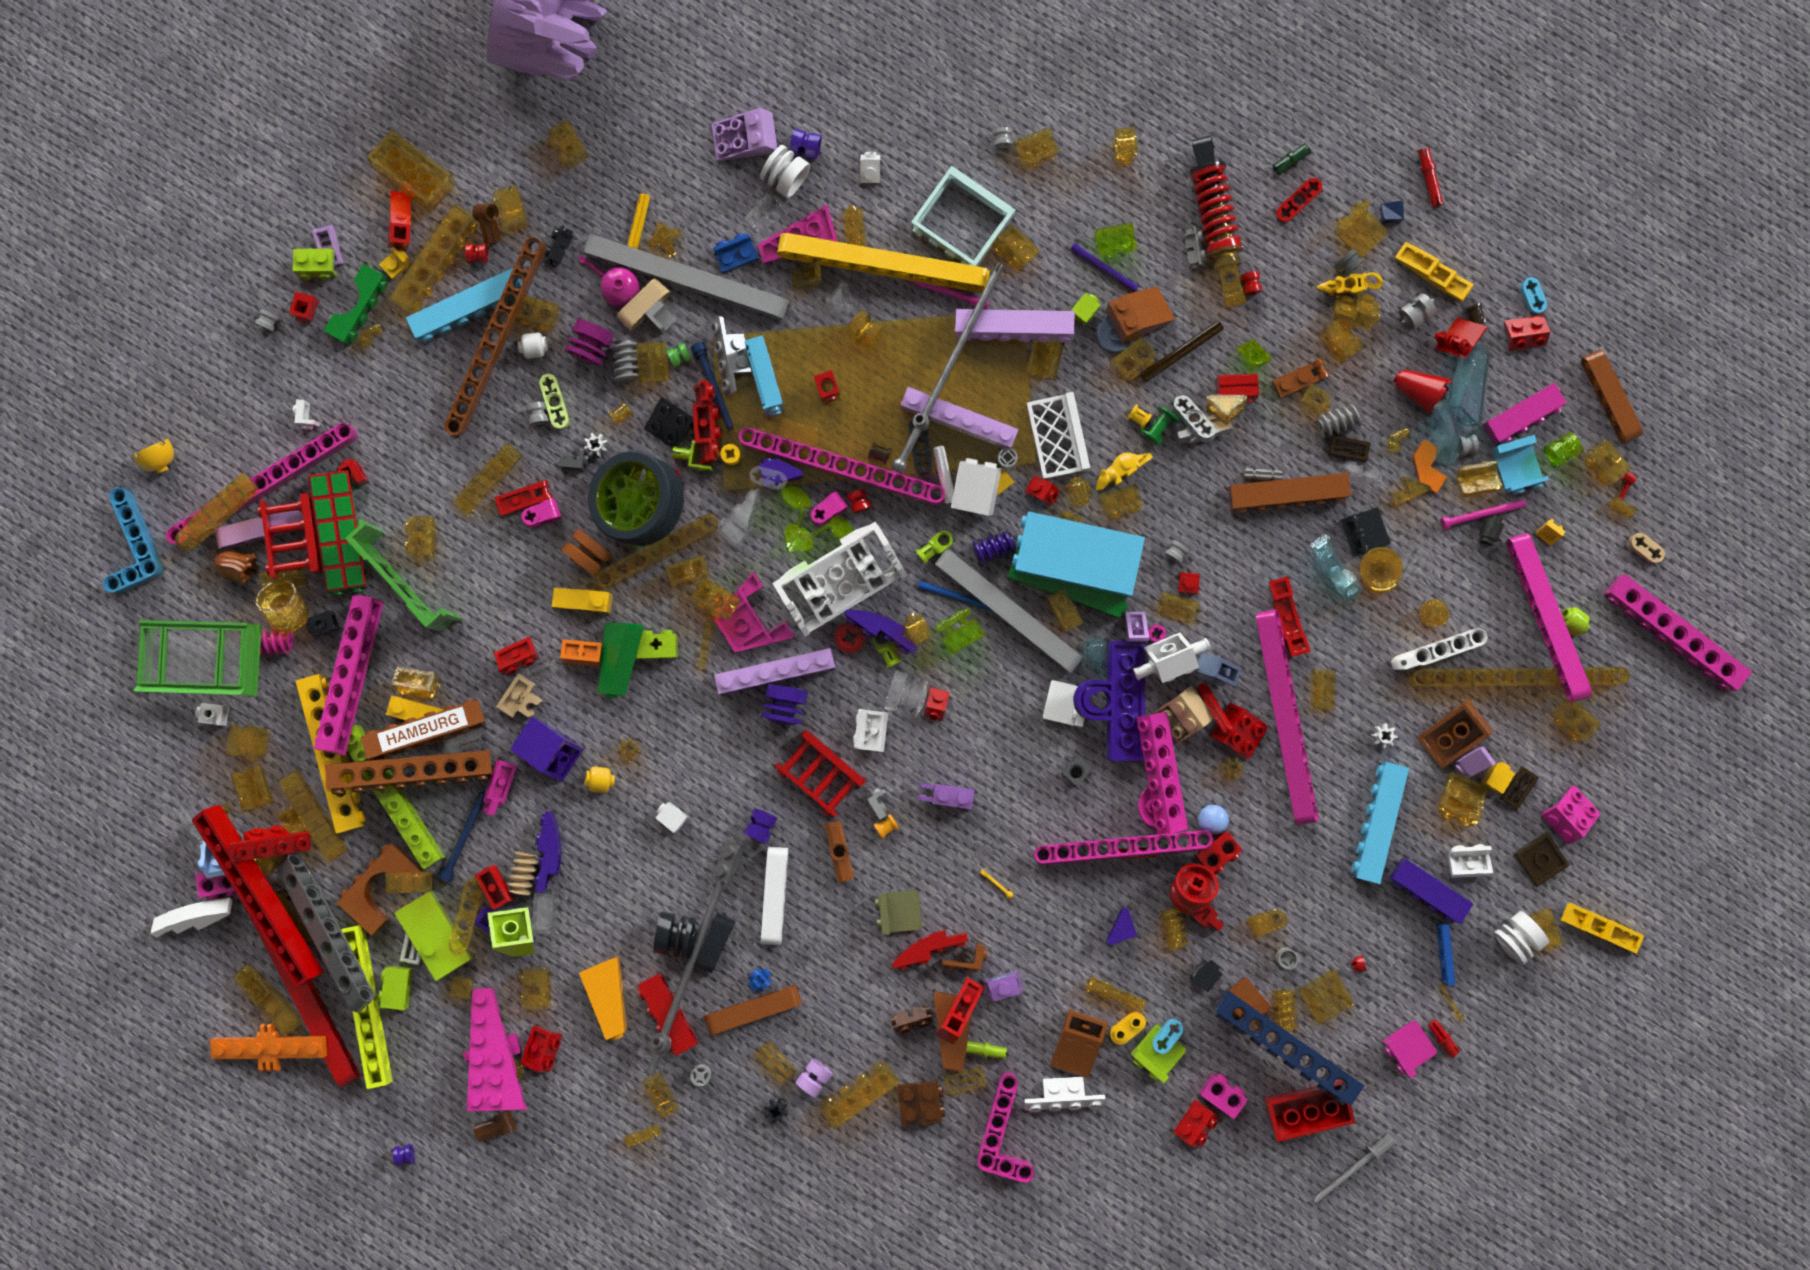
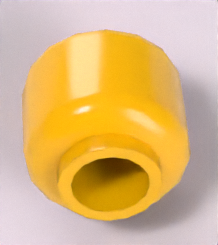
[585,767,615,793]

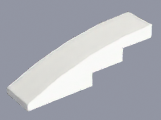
[151,897,233,938]

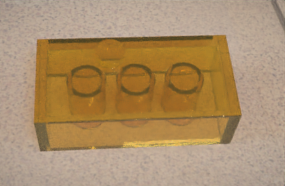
[367,129,456,213]

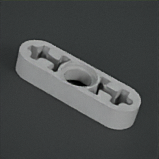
[1173,395,1215,443]

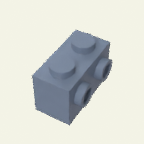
[1196,653,1242,687]

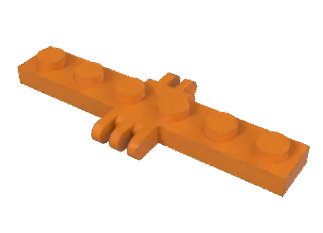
[210,1024,327,1072]

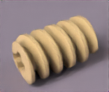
[507,852,539,895]

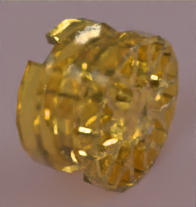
[1419,599,1450,627]

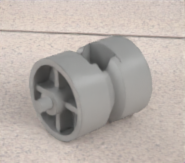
[1399,293,1437,330]

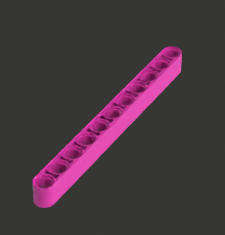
[166,423,357,546]
[738,427,945,505]
[1256,609,1318,825]

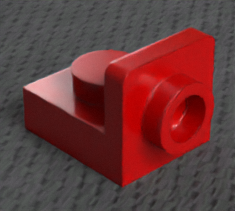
[336,459,369,486]

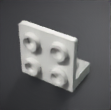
[1043,680,1084,728]

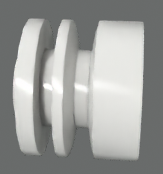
[760,145,810,198]
[1494,911,1550,965]

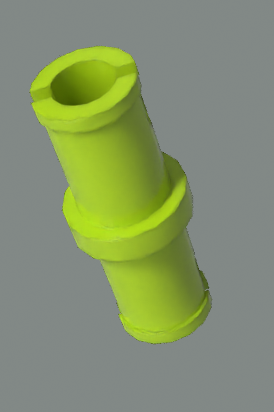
[966,1041,1007,1060]

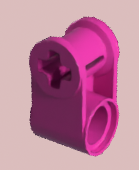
[811,491,848,526]
[521,498,562,528]

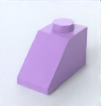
[1454,747,1495,777]

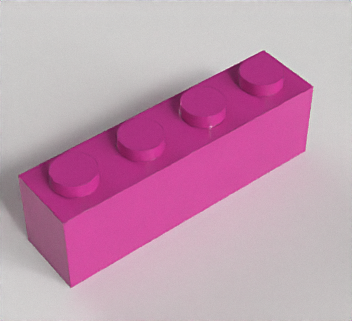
[1482,382,1567,445]

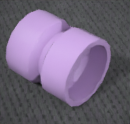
[796,1059,833,1097]

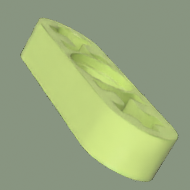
[539,374,570,430]

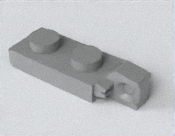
[1177,412,1233,444]

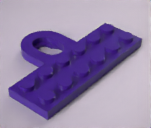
[1073,641,1145,761]

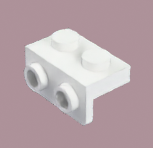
[853,709,888,752]
[1447,844,1493,878]

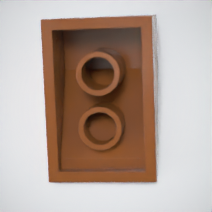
[1105,287,1175,344]
[1417,699,1493,769]

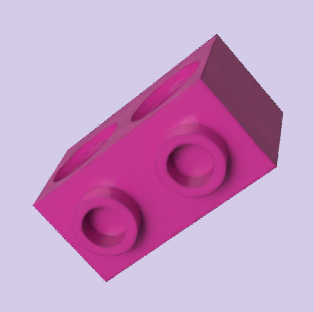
[195,873,237,900]
[1199,1073,1248,1119]

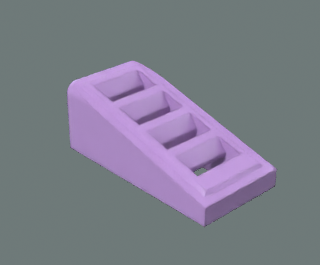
[311,225,343,266]

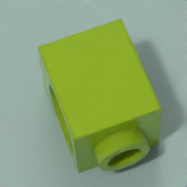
[1071,292,1101,327]

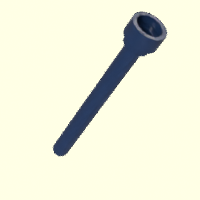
[690,342,734,430]
[437,792,485,883]

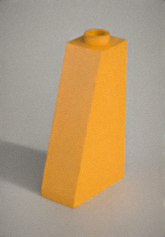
[579,956,627,1041]

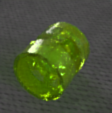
[1544,432,1583,467]

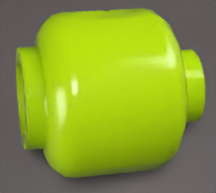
[1561,607,1590,636]

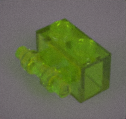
[935,607,985,656]

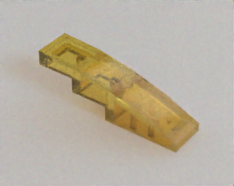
[453,443,523,515]

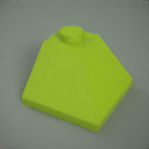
[488,907,534,957]

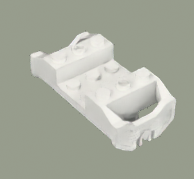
[773,522,907,637]

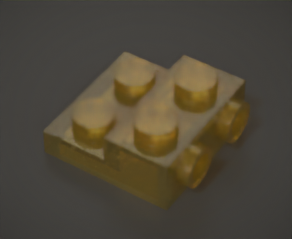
[1333,294,1380,330]
[1436,772,1488,827]

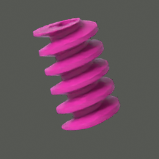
[260,629,293,655]

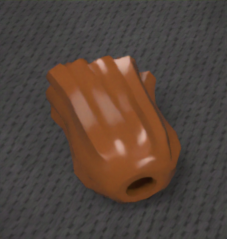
[215,551,259,585]

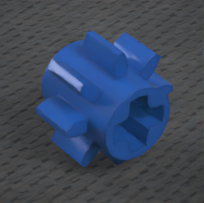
[747,967,772,992]

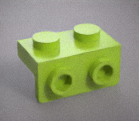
[292,248,337,280]

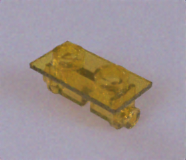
[843,205,866,246]

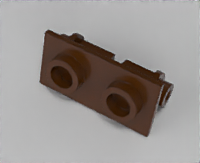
[891,1005,934,1034]

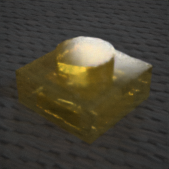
[450,975,475,1000]

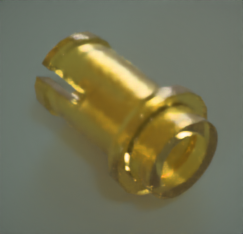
[1609,497,1636,519]

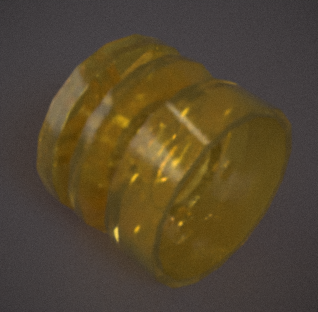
[1360,547,1403,594]
[256,580,309,634]

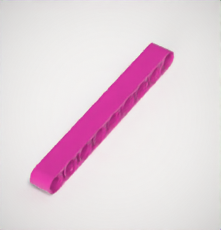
[1507,533,1592,703]
[1034,830,1213,865]

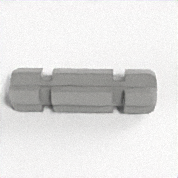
[1243,468,1283,481]

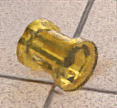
[608,401,634,426]

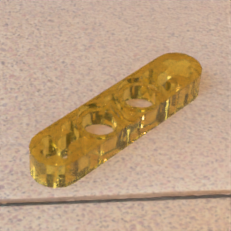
[449,878,483,954]

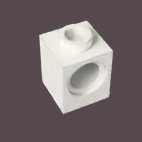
[656,802,688,833]

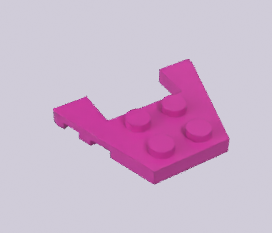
[714,572,795,653]

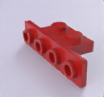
[229,825,311,863]

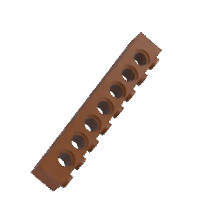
[325,750,492,795]

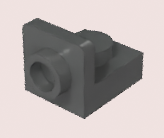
[558,449,589,471]

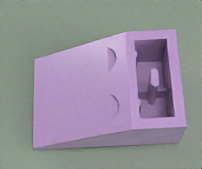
[712,108,777,161]

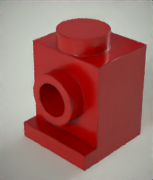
[289,291,320,324]

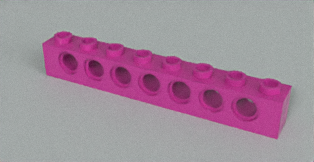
[1605,574,1752,692]
[314,595,384,756]

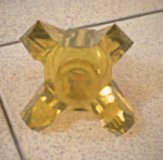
[647,220,682,257]

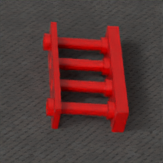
[258,493,323,581]
[775,730,866,817]

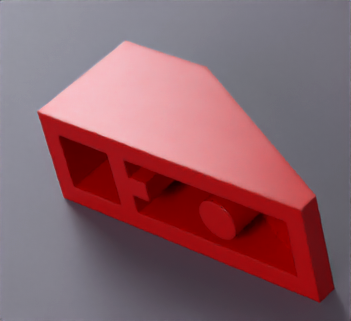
[936,977,984,1045]

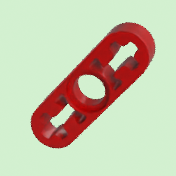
[1275,178,1322,223]

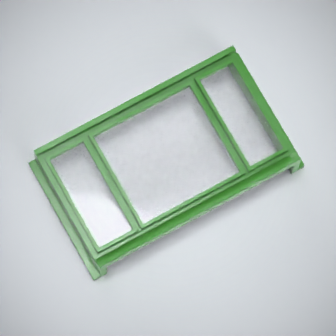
[133,620,262,696]

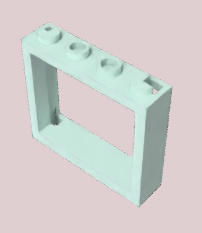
[911,166,1015,266]

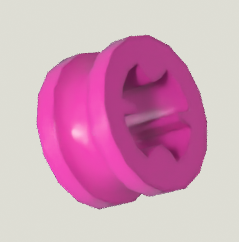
[1148,625,1166,643]

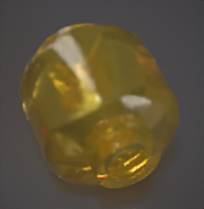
[1065,476,1092,506]

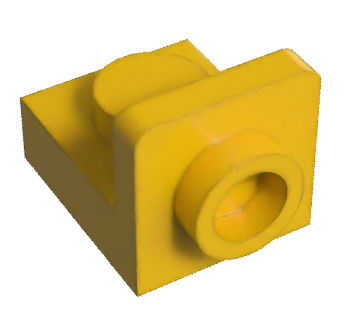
[379,246,411,280]

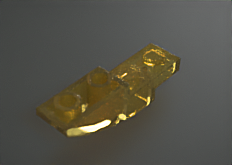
[233,963,301,1036]

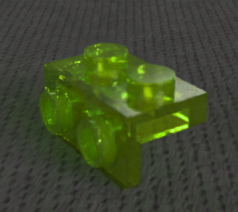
[1094,222,1138,258]

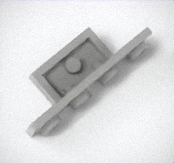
[711,316,751,397]

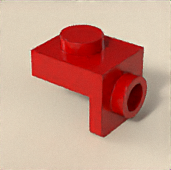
[1024,475,1060,507]
[924,687,950,721]

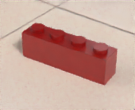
[637,972,698,1056]

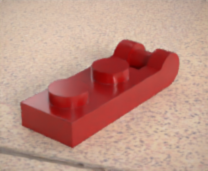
[494,480,553,517]

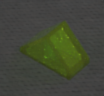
[1236,339,1272,374]

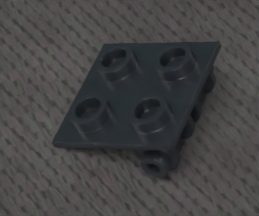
[644,397,694,448]
[1341,507,1391,556]

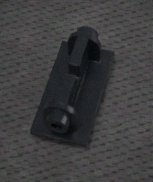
[543,225,573,267]

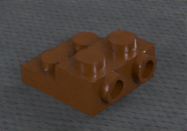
[897,1080,945,1126]

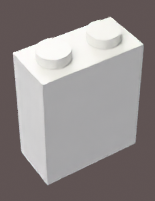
[951,458,1002,516]

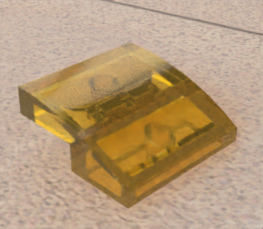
[1299,968,1355,1024]

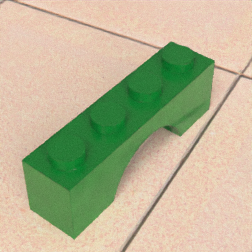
[323,264,388,346]

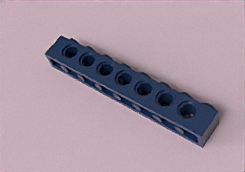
[1213,989,1365,1106]

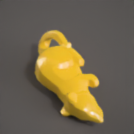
[1316,272,1383,296]
[1096,453,1153,491]

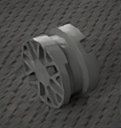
[1334,248,1365,278]

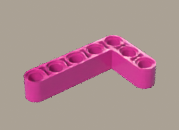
[977,1072,1034,1183]

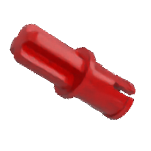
[1428,1019,1460,1058]

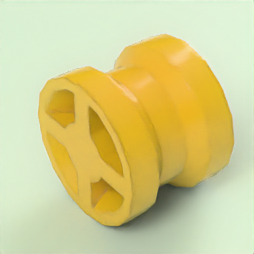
[720,444,741,466]

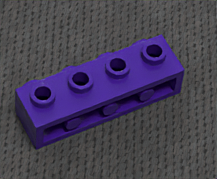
[1389,858,1473,924]

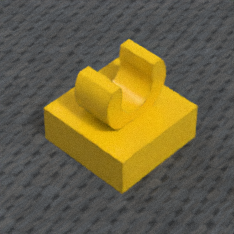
[1536,519,1565,546]

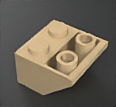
[1154,686,1214,744]

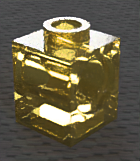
[1298,383,1332,415]

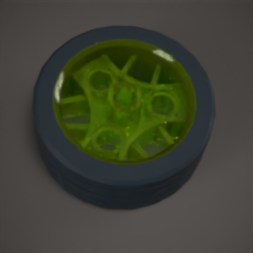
[588,451,684,546]

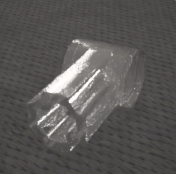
[441,729,482,754]

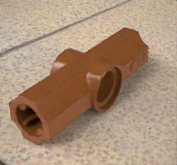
[824,820,855,882]

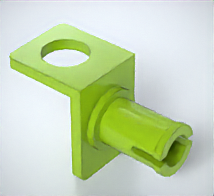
[672,441,715,472]

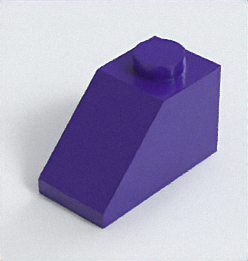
[758,457,804,489]

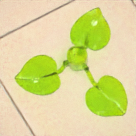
[781,484,855,552]

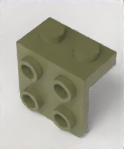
[875,890,922,935]

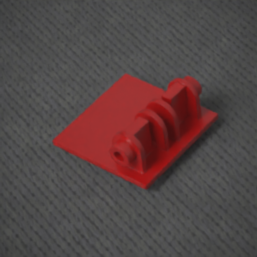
[1434,318,1488,359]

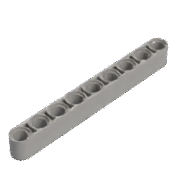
[934,549,1083,674]

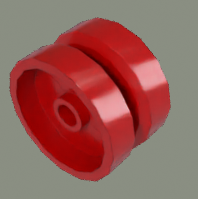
[1169,863,1219,915]

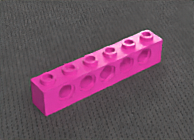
[1137,712,1188,835]

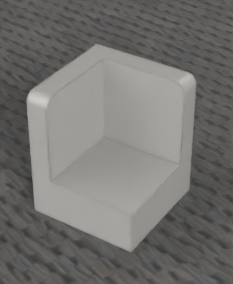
[645,300,676,334]

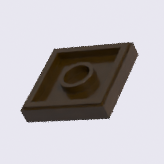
[1513,832,1570,887]

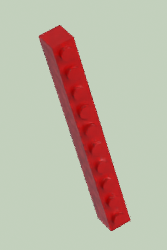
[192,804,324,989]

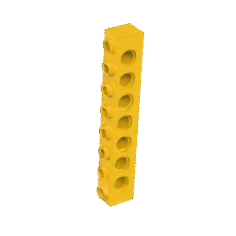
[296,674,365,834]

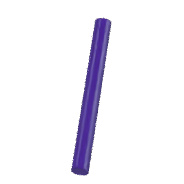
[1070,243,1139,292]

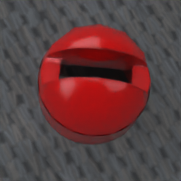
[1351,956,1367,973]

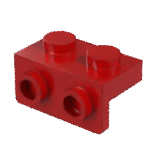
[1504,315,1550,351]
[493,637,540,675]
[1173,1099,1220,1149]

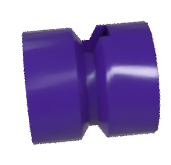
[789,129,822,160]
[744,808,778,843]

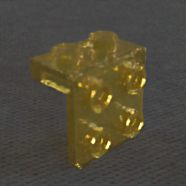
[1334,199,1388,258]

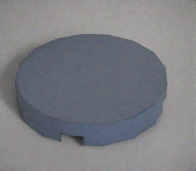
[1096,316,1134,353]

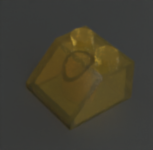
[1318,317,1364,366]

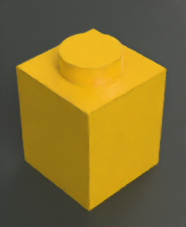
[1481,762,1515,794]

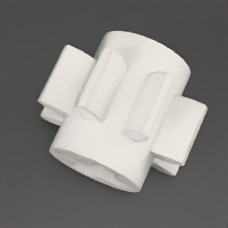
[584,433,609,457]
[1371,724,1398,748]

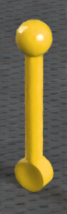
[980,869,1014,899]

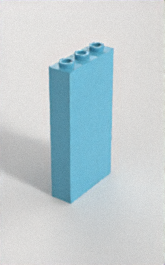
[1012,511,1145,597]

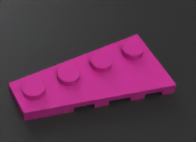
[758,204,838,264]

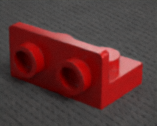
[520,1025,562,1072]

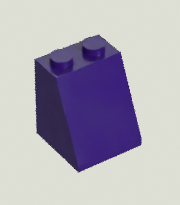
[510,716,584,782]

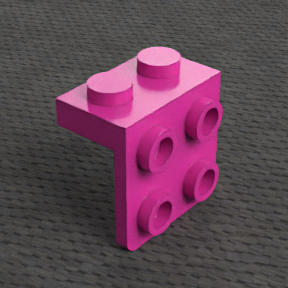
[1541,786,1600,845]
[1382,1020,1437,1078]

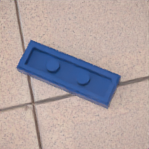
[1436,923,1455,986]

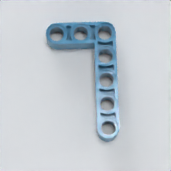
[103,487,164,594]

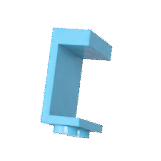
[1492,435,1549,495]

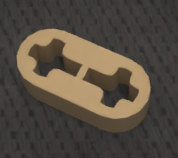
[1628,533,1665,564]

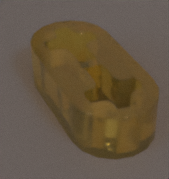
[623,1123,662,1147]

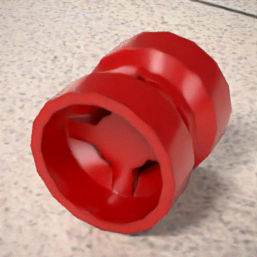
[465,244,489,264]
[1240,271,1263,296]
[847,489,871,514]

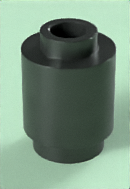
[1479,515,1505,546]

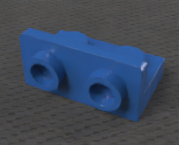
[713,233,759,273]

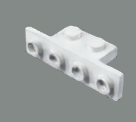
[1024,1077,1105,1112]

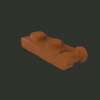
[1272,358,1330,399]

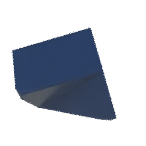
[1381,201,1404,224]

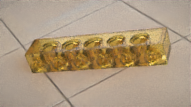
[389,203,478,315]

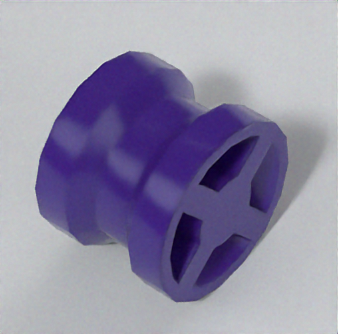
[393,1144,415,1167]

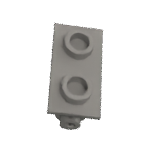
[1184,226,1209,269]

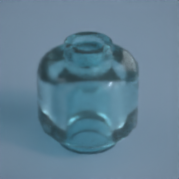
[1082,636,1108,667]

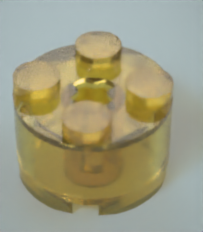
[225,724,271,760]

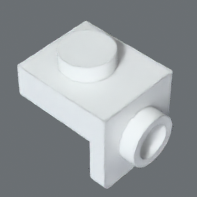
[860,152,880,183]
[293,399,320,430]

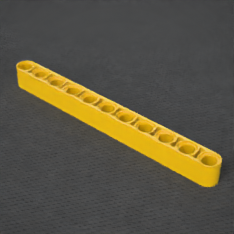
[777,233,990,293]

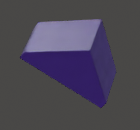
[1105,906,1137,945]

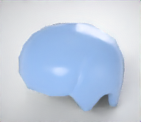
[1198,805,1229,835]

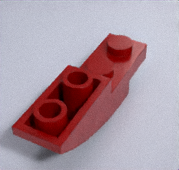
[892,929,968,971]

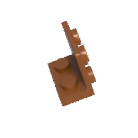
[1215,977,1271,1036]

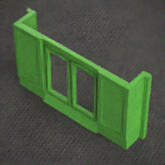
[345,519,463,631]

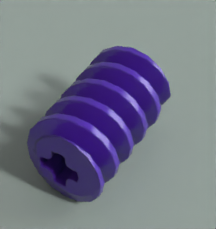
[972,531,1016,564]

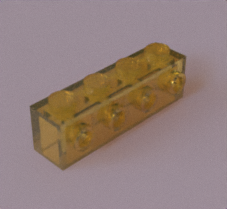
[821,1060,900,1130]

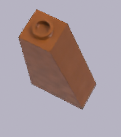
[934,991,972,1074]

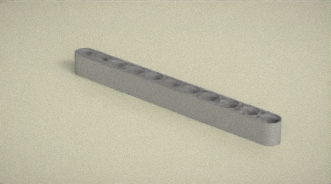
[583,234,789,320]

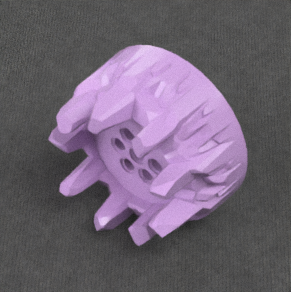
[487,0,607,80]

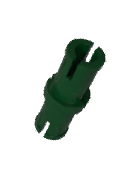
[1272,143,1312,175]

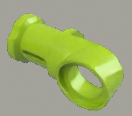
[915,531,953,564]
[872,637,902,669]

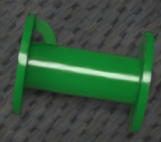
[1140,406,1179,446]

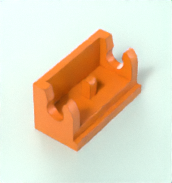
[560,639,602,667]

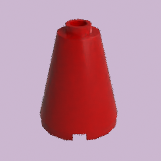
[1393,369,1452,416]

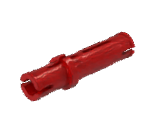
[1417,147,1444,208]

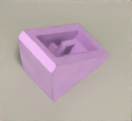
[1125,612,1149,642]

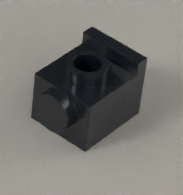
[306,610,340,637]

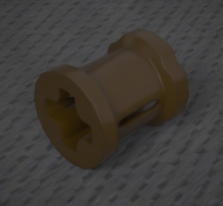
[1465,303,1489,325]
[868,442,892,465]

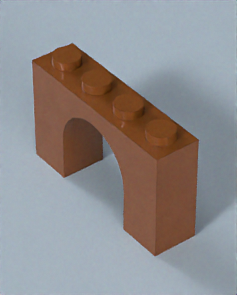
[337,843,430,936]

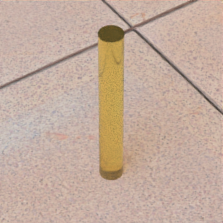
[698,609,715,669]

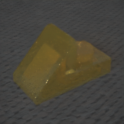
[1388,476,1432,508]

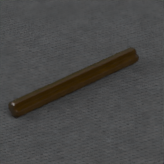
[1140,321,1224,382]

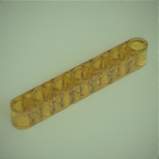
[596,514,720,589]

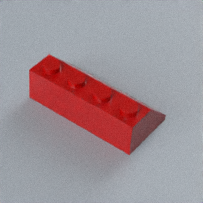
[1263,1080,1356,1142]

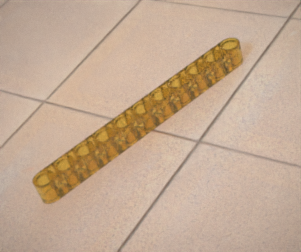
[1408,667,1630,688]

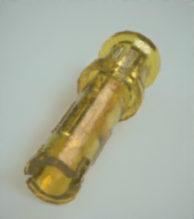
[1085,975,1146,1012]

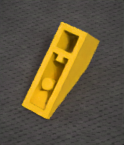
[552,588,613,614]
[386,696,443,720]

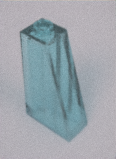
[1444,343,1490,426]

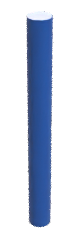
[918,581,991,611]

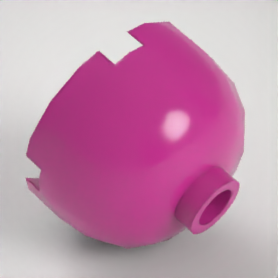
[600,268,640,308]

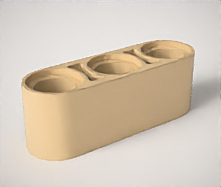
[616,278,670,331]

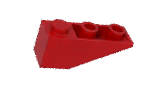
[387,191,411,250]

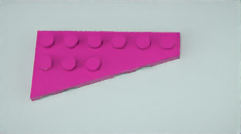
[467,988,528,1112]

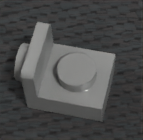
[867,788,888,819]

